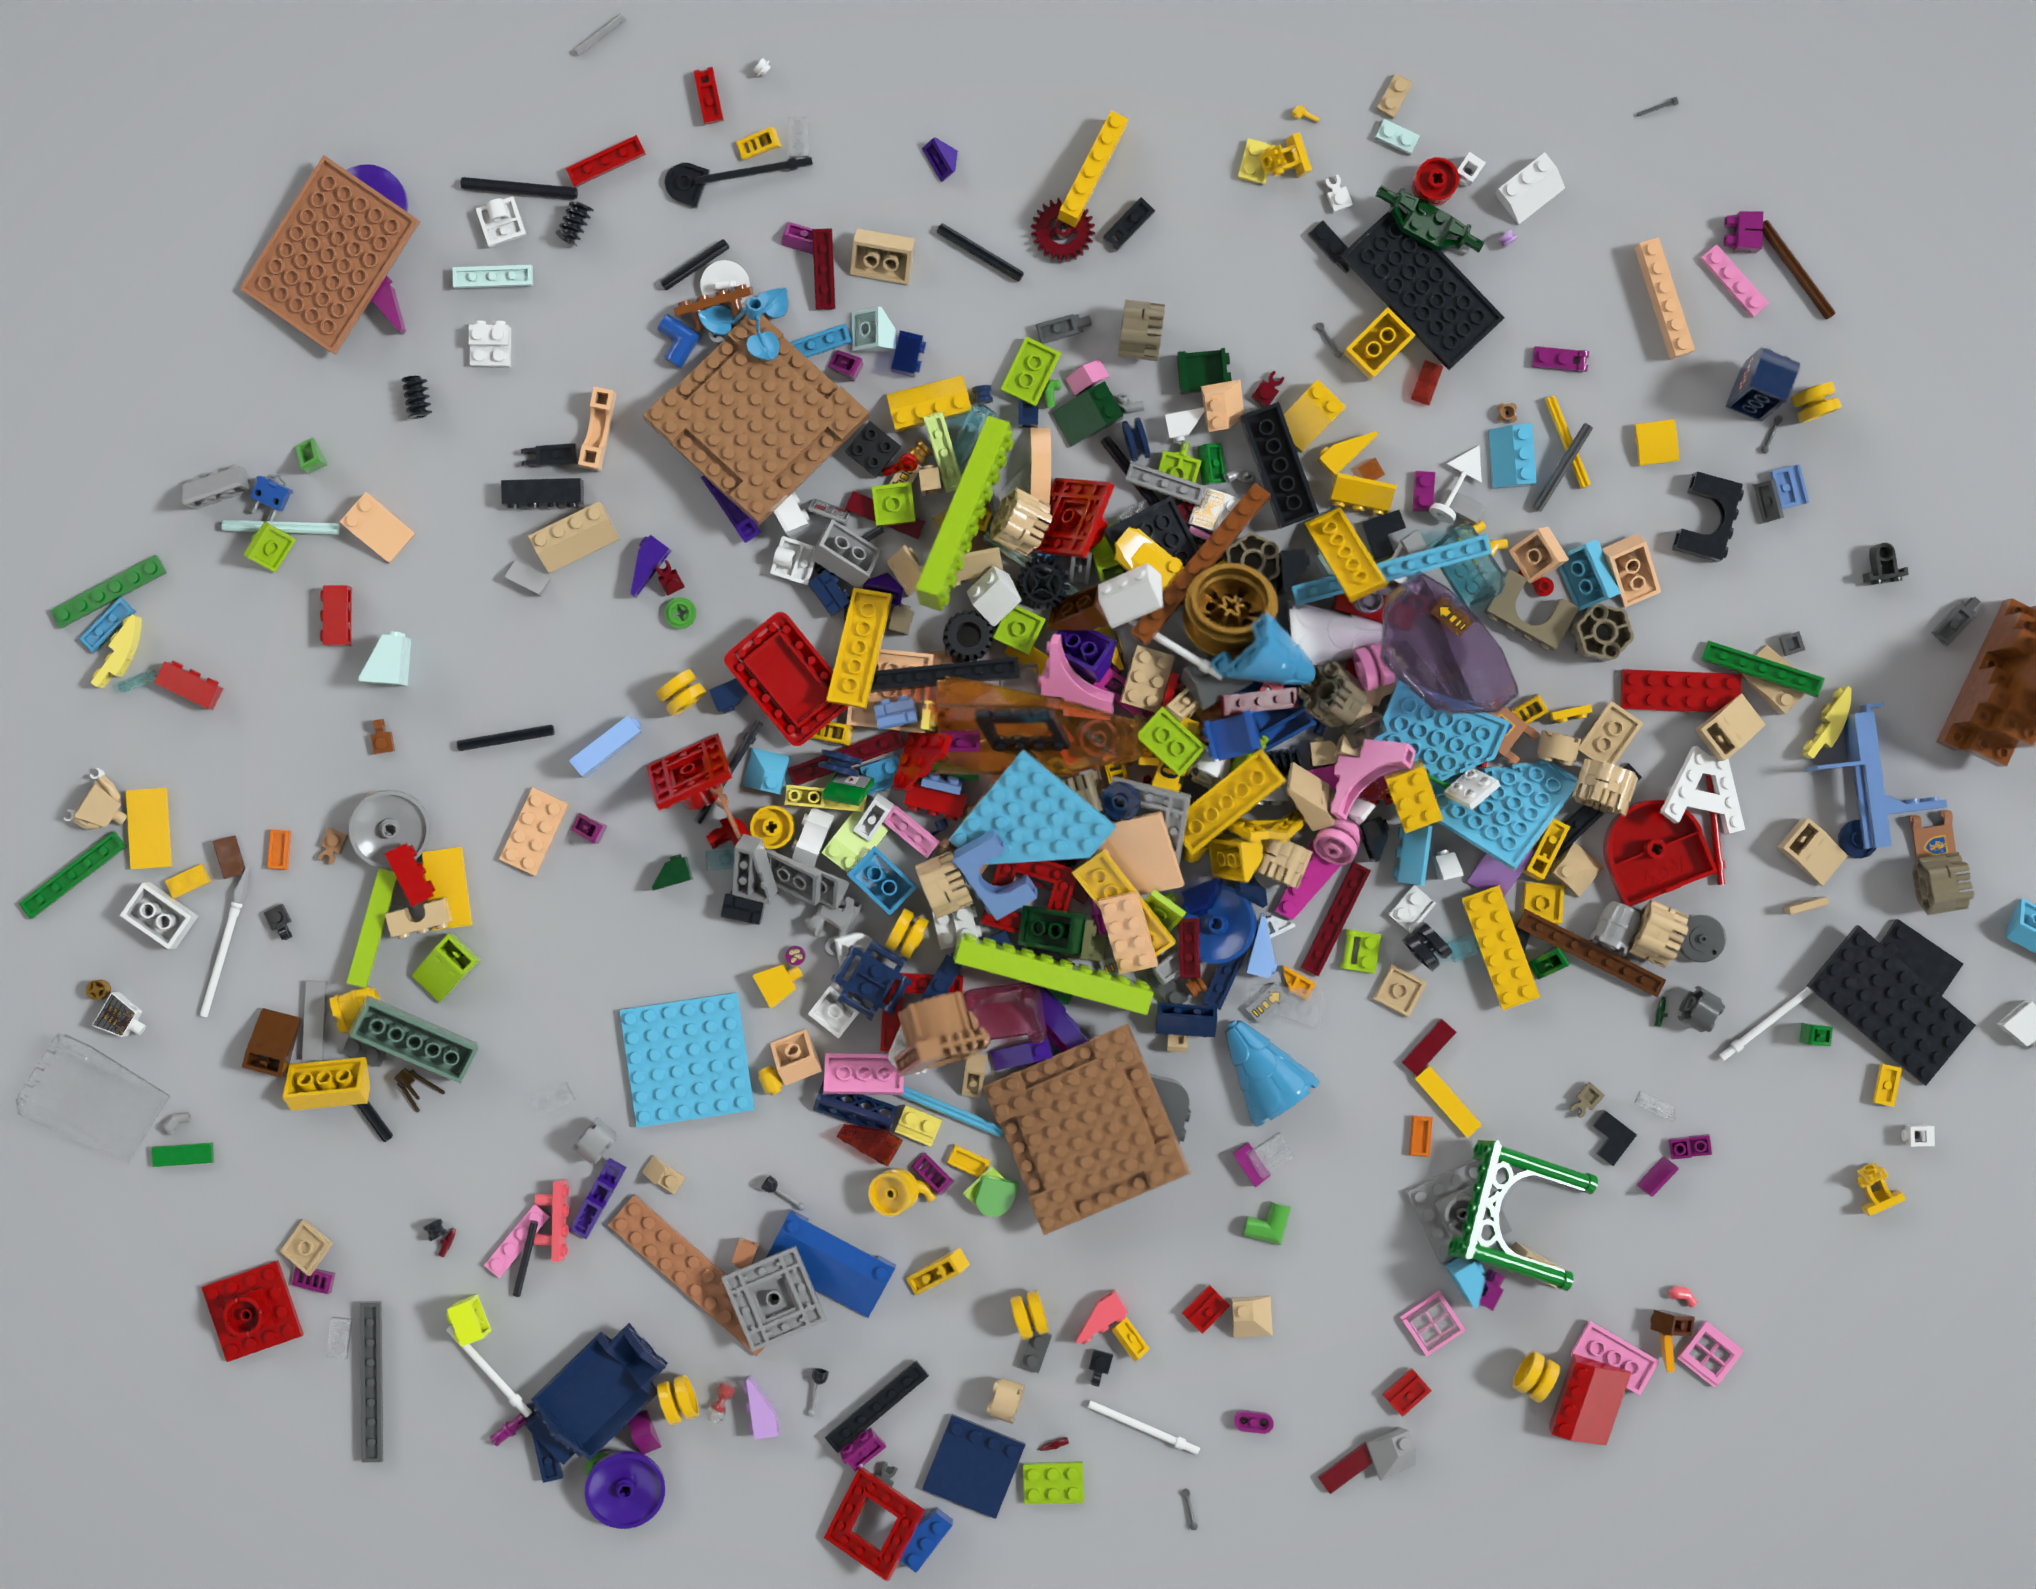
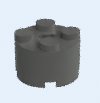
[1678,986,1725,1032]

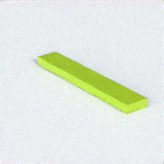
[347,868,398,988]

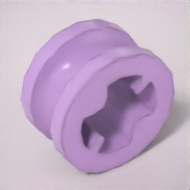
[1498,229,1518,248]

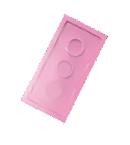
[824,1053,904,1095]
[1570,1320,1660,1395]

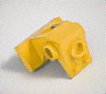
[1260,132,1312,178]
[1856,1162,1906,1216]

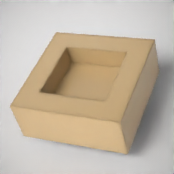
[1167,1034,1188,1053]

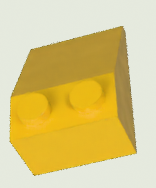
[1284,379,1346,452]

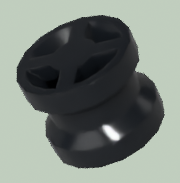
[423,1218,448,1242]

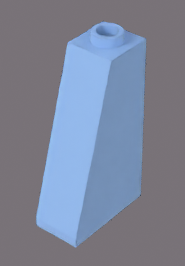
[569,716,643,777]

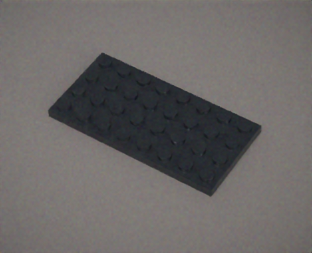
[1340,206,1505,370]
[1806,925,1976,1086]

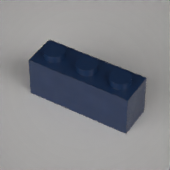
[1156,1002,1217,1037]

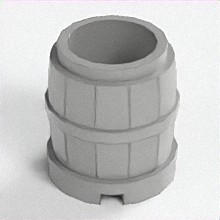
[1589,901,1641,956]

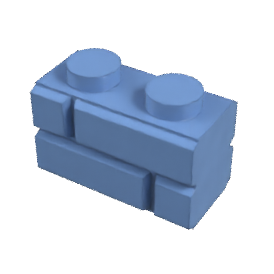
[874,695,920,730]

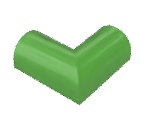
[1242,1202,1291,1245]

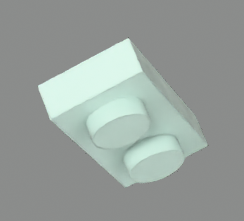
[1375,119,1420,155]

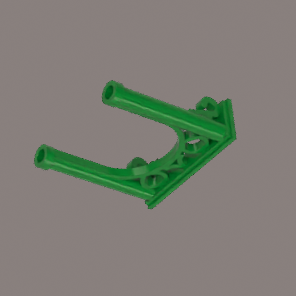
[1448,1140,1598,1291]

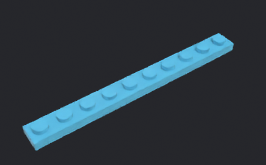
[1291,534,1492,606]

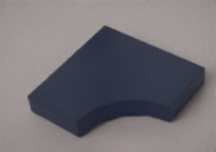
[1234,875,1268,908]

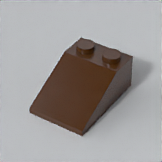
[1047,582,1109,630]

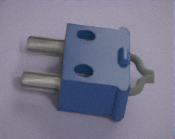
[249,473,293,521]

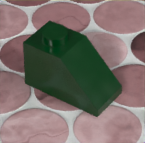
[652,854,693,891]

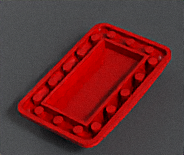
[724,612,849,746]

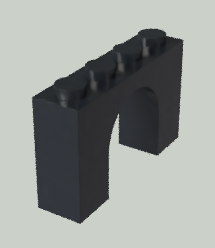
[1672,471,1744,562]

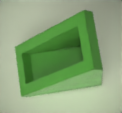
[296,438,327,474]

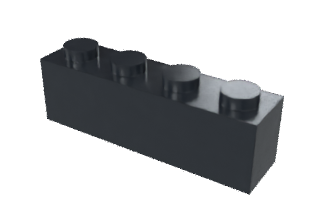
[501,478,584,510]

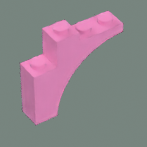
[1038,634,1115,719]
[1331,739,1416,820]

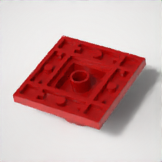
[1031,478,1115,558]
[646,733,733,811]
[201,1260,304,1362]

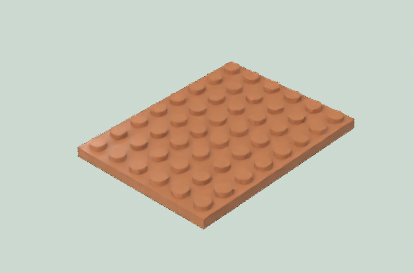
[239,155,421,355]

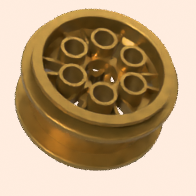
[1183,563,1278,660]

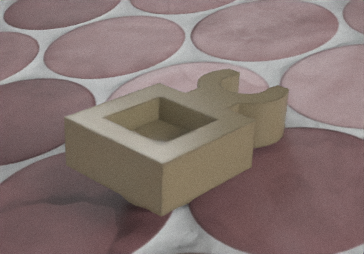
[1569,1082,1605,1118]

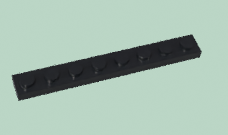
[870,657,1020,693]

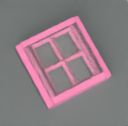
[1400,1290,1466,1357]
[1676,1320,1744,1388]

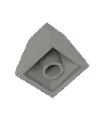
[1366,1427,1416,1481]

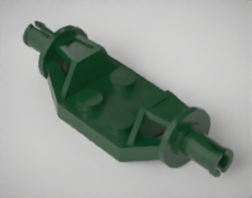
[1375,185,1485,253]

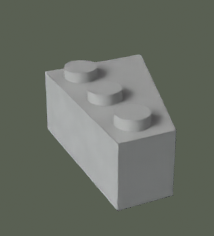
[732,834,778,904]

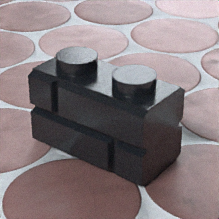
[721,890,765,925]

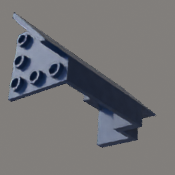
[525,1323,668,1465]

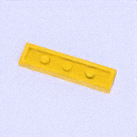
[1414,1065,1482,1138]

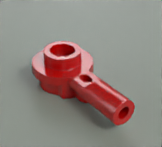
[882,453,918,476]
[1518,570,1554,597]

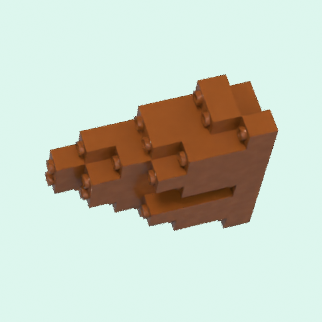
[1936,598,2036,767]

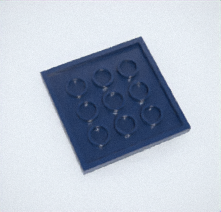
[922,1414,1026,1519]

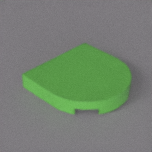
[975,1175,1020,1217]

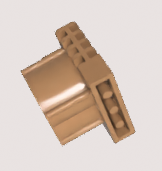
[894,992,990,1077]

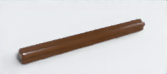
[1761,220,1836,319]

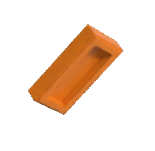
[267,829,291,870]
[1409,1115,1433,1157]

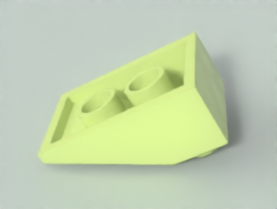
[821,811,890,872]

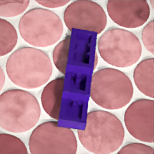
[1025,985,1090,1049]
[569,1158,627,1239]

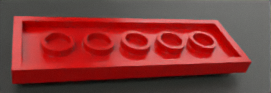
[1620,669,1742,713]

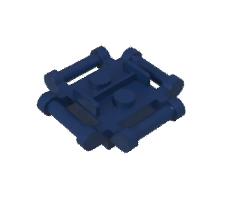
[831,939,913,1021]

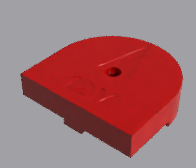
[1603,800,1718,907]

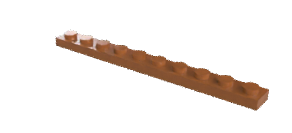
[1131,483,1271,646]

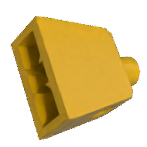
[752,964,803,1009]

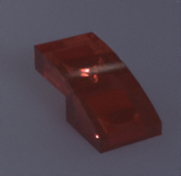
[1410,360,1443,406]

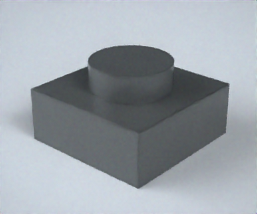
[1779,631,1805,657]

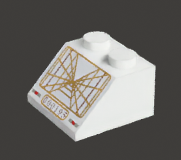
[1187,487,1240,534]

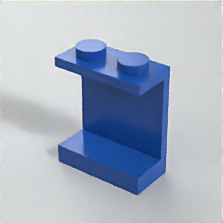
[1202,709,1262,762]

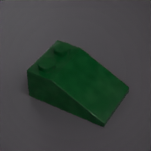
[1052,381,1123,447]
[1018,905,1086,954]

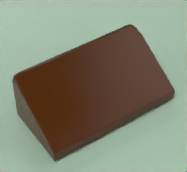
[213,835,246,879]

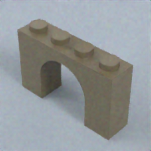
[1484,569,1579,651]

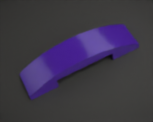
[700,475,762,543]

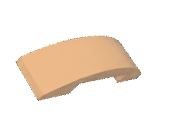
[1030,427,1051,504]

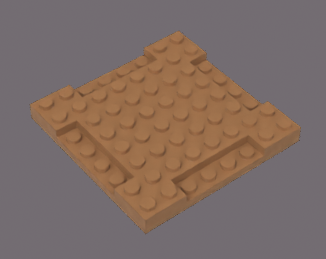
[643,315,869,526]
[983,1024,1191,1235]

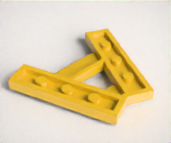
[1227,811,1306,843]

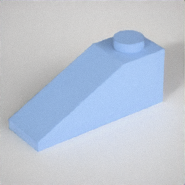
[1246,913,1277,979]

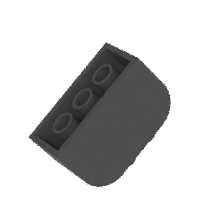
[1150,1074,1191,1144]

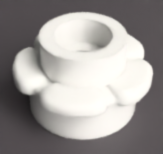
[753,58,770,76]

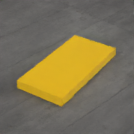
[126,788,172,869]
[422,847,473,931]

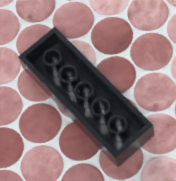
[1239,402,1319,529]

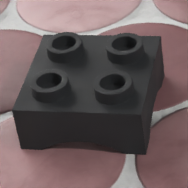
[845,421,901,478]

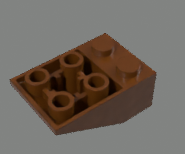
[242,1008,301,1077]

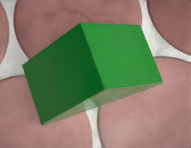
[1529,947,1570,979]
[1799,1023,1833,1046]

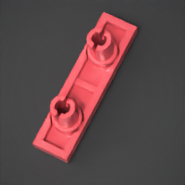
[534,1179,570,1262]

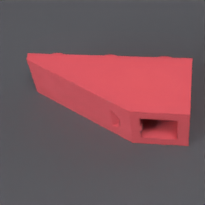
[1075,1289,1128,1345]

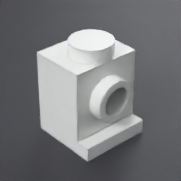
[1457,152,1486,186]
[1901,1124,1935,1147]

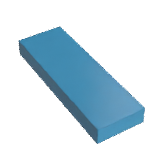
[790,323,852,358]
[78,597,136,653]

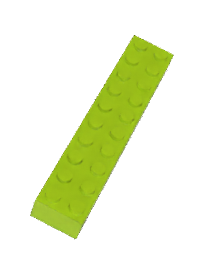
[915,416,1014,612]
[953,932,1154,1015]

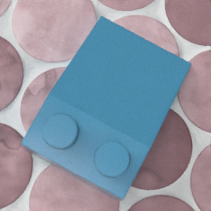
[847,846,917,915]

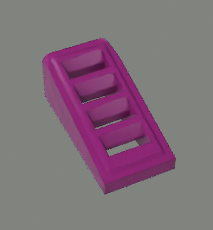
[911,1153,955,1195]
[292,1267,336,1294]

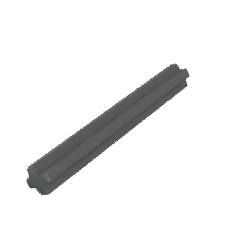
[1533,423,1593,512]

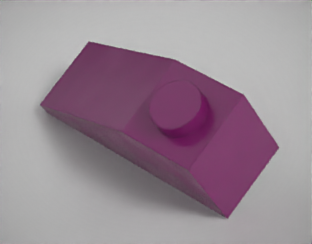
[371,275,406,334]

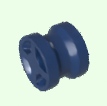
[972,385,993,405]

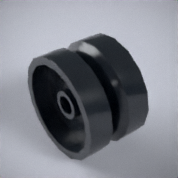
[1402,921,1453,972]

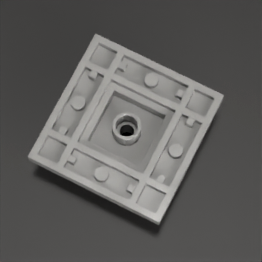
[1106,776,1191,865]
[1406,1160,1512,1264]
[721,1246,827,1352]

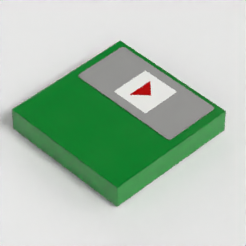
[822,773,874,806]

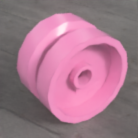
[1353,642,1395,691]
[1313,817,1363,865]

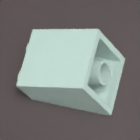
[359,631,411,686]

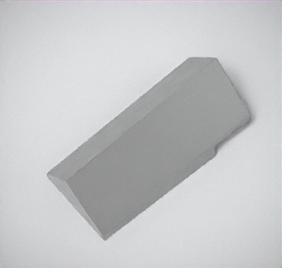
[767,850,850,910]

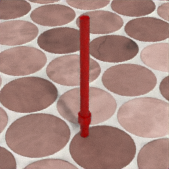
[1705,774,1726,885]

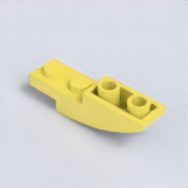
[91,614,142,688]
[1801,686,1852,759]
[785,785,867,812]

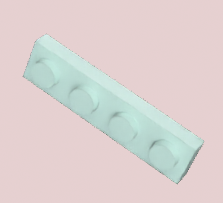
[452,265,533,288]

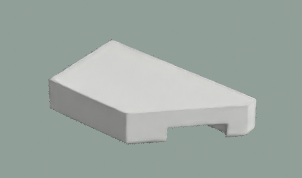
[1257,916,1296,939]

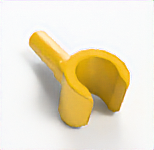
[1291,105,1320,123]

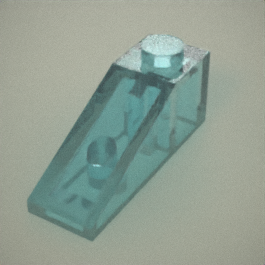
[952,403,998,466]

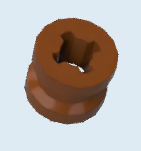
[1184,978,1208,998]

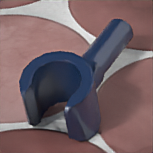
[930,818,948,836]

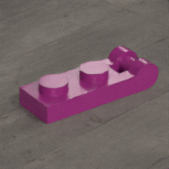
[1532,346,1590,372]

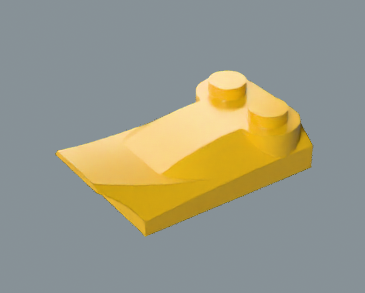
[1114,527,1184,593]

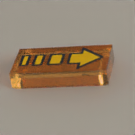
[1430,596,1473,637]

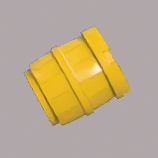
[330,986,381,1034]

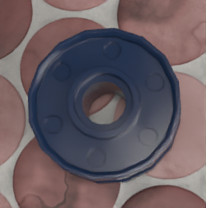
[1122,417,1150,462]
[818,749,862,777]

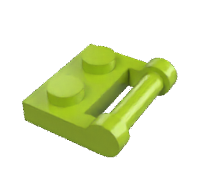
[1340,929,1381,974]

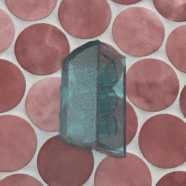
[1427,525,1505,613]

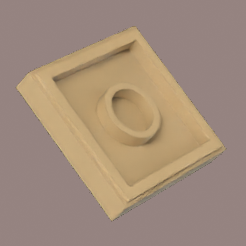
[1373,964,1427,1018]
[280,1220,334,1276]

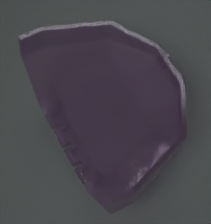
[1380,571,1518,714]

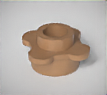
[1497,403,1517,423]

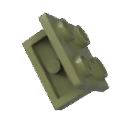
[1064,919,1107,961]

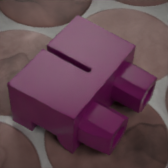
[1723,211,1764,253]
[1479,1269,1505,1311]

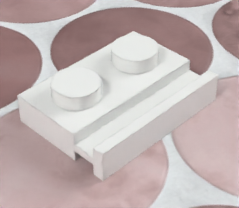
[1388,885,1436,933]

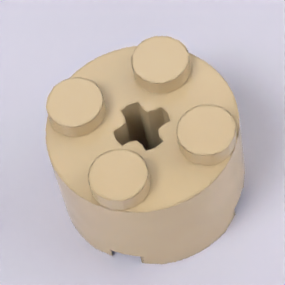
[1536,730,1581,766]
[986,1378,1025,1424]

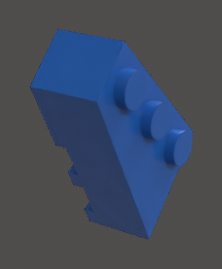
[900,1507,953,1573]

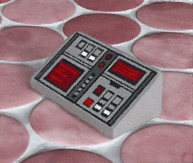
[808,499,851,525]

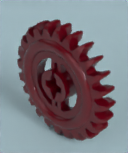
[1031,197,1095,262]

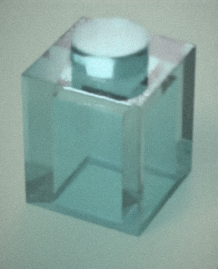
[1446,934,1479,962]

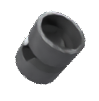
[1352,590,1383,614]

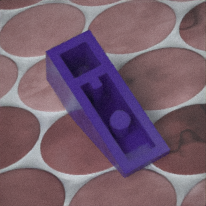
[630,534,672,598]
[990,1036,1053,1071]

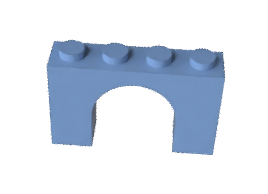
[952,828,1037,921]

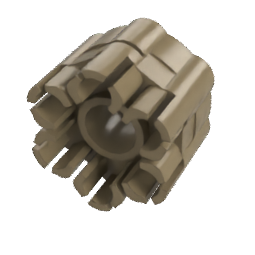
[1118,299,1165,361]
[1223,532,1280,582]
[1569,604,1634,662]
[1297,661,1367,728]
[1062,770,1105,811]
[1912,852,1974,915]

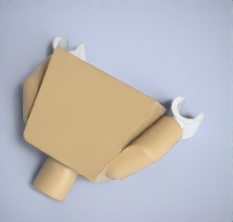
[64,768,127,829]

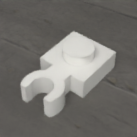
[1325,175,1353,213]

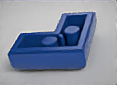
[657,314,702,369]

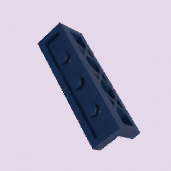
[813,1081,898,1136]

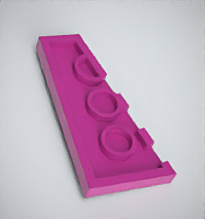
[1275,841,1341,920]

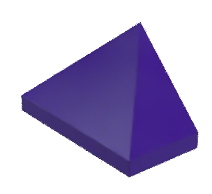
[921,137,958,182]
[863,572,903,606]

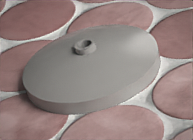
[349,790,430,869]

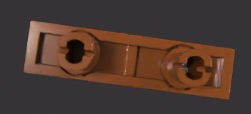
[674,284,754,331]

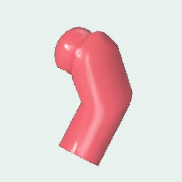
[1668,1286,1698,1308]

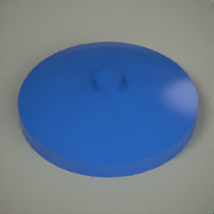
[1178,884,1257,964]

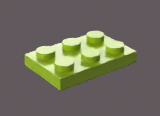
[1000,336,1062,407]
[1135,707,1206,777]
[1023,1461,1084,1505]

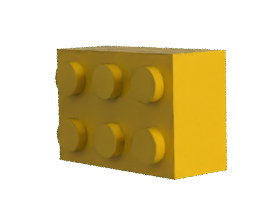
[1343,307,1416,381]
[1384,759,1443,833]

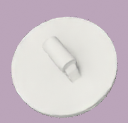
[701,260,750,310]

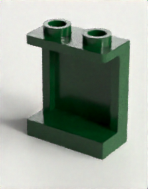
[1176,348,1232,394]

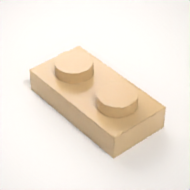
[1376,73,1413,119]

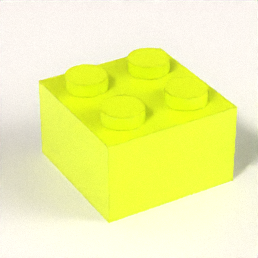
[446,1294,491,1347]

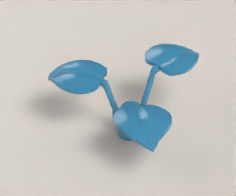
[698,288,788,361]

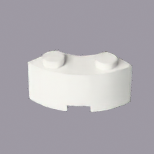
[791,807,834,868]

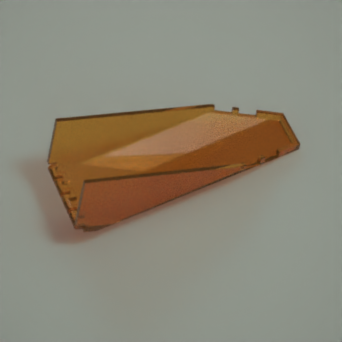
[936,677,1139,776]

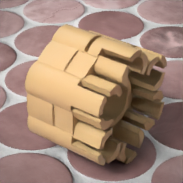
[990,487,1052,557]
[1572,759,1638,816]
[1255,839,1313,889]
[915,851,974,919]
[1628,899,1689,968]

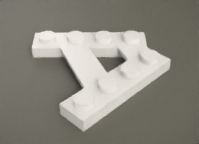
[1660,746,1745,834]

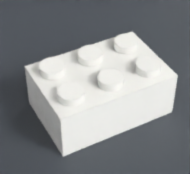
[120,882,199,949]

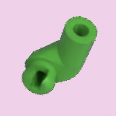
[1044,379,1061,408]

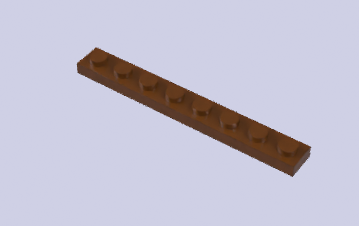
[1516,909,1666,998]

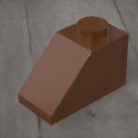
[1650,1310,1695,1336]

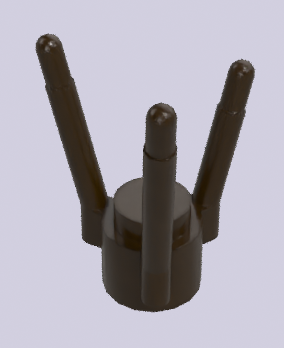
[394,1068,445,1112]

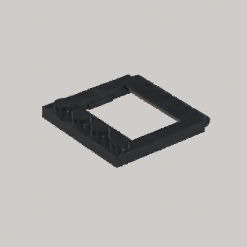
[974,708,1070,752]

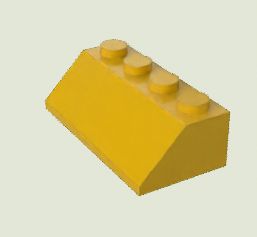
[886,375,972,433]
[283,1057,370,1111]

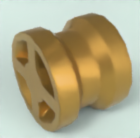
[908,439,933,464]
[86,979,111,1000]

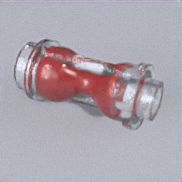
[706,1377,738,1423]

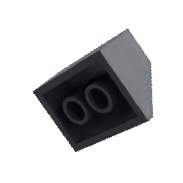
[1277,549,1310,596]

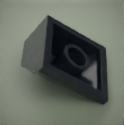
[1359,817,1389,862]

